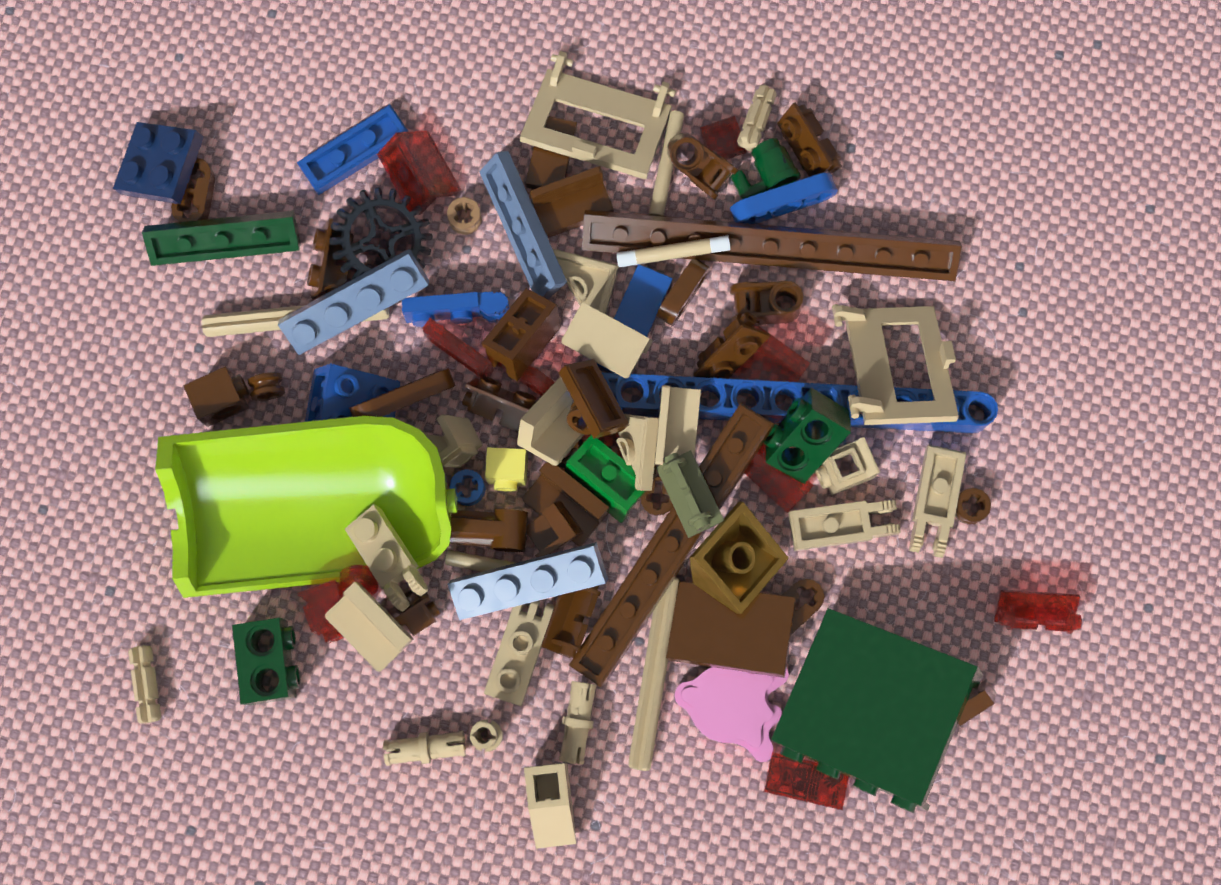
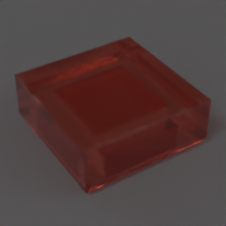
[700,115,747,160]

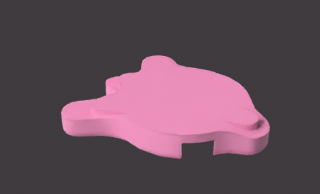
[674,667,789,762]

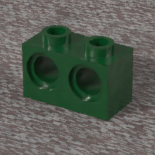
[764,387,851,484]
[232,618,301,705]

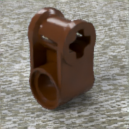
[667,133,738,200]
[729,281,804,327]

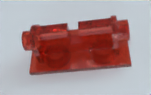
[744,443,814,513]
[994,590,1082,634]

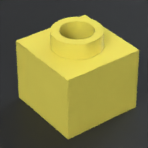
[485,447,528,492]

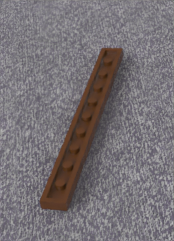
[582,210,962,282]

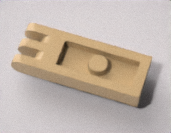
[484,600,555,707]

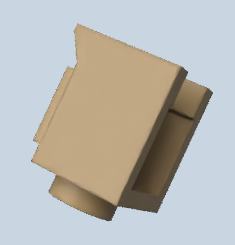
[424,414,483,468]
[815,437,880,496]

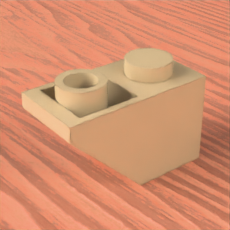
[524,762,576,849]

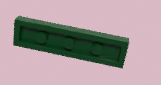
[142,211,301,266]

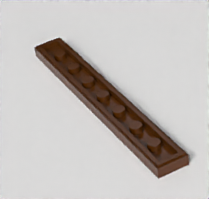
[569,403,775,687]

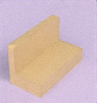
[561,302,653,378]
[517,377,584,466]
[654,385,701,465]
[325,582,414,672]

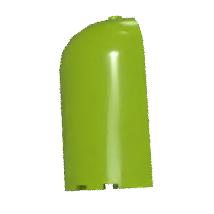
[155,416,458,598]

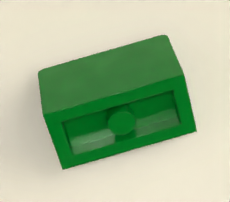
[565,435,646,523]

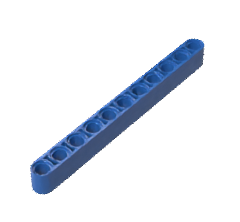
[601,372,998,433]

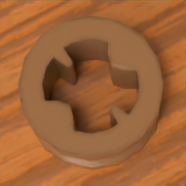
[447,197,482,235]

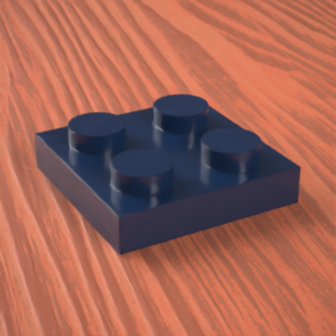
[113,122,204,204]

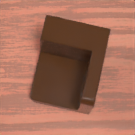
[527,501,584,558]

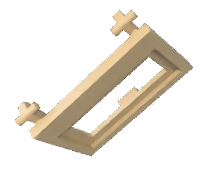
[520,51,676,180]
[832,304,959,425]

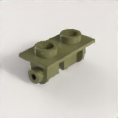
[656,450,724,538]

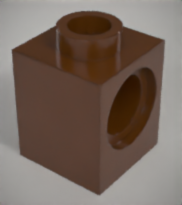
[183,366,250,427]

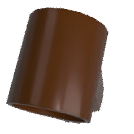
[450,509,528,552]

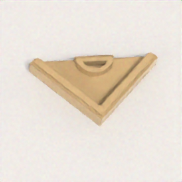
[552,248,619,314]
[616,414,659,491]

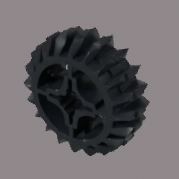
[329,187,433,280]

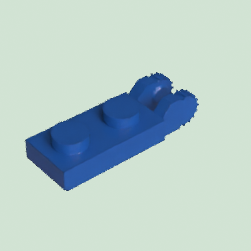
[402,291,509,327]

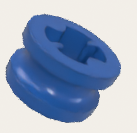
[449,469,486,506]

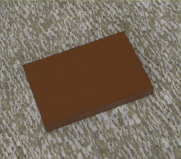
[666,581,796,678]

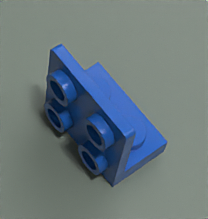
[305,363,400,422]

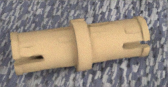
[559,681,596,765]
[470,719,503,752]
[383,730,466,766]

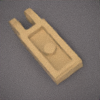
[909,445,966,558]
[788,500,901,551]
[345,504,428,612]

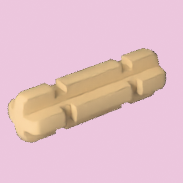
[737,85,777,151]
[128,645,161,724]

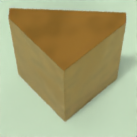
[689,502,789,614]

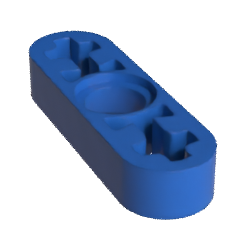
[730,173,838,224]

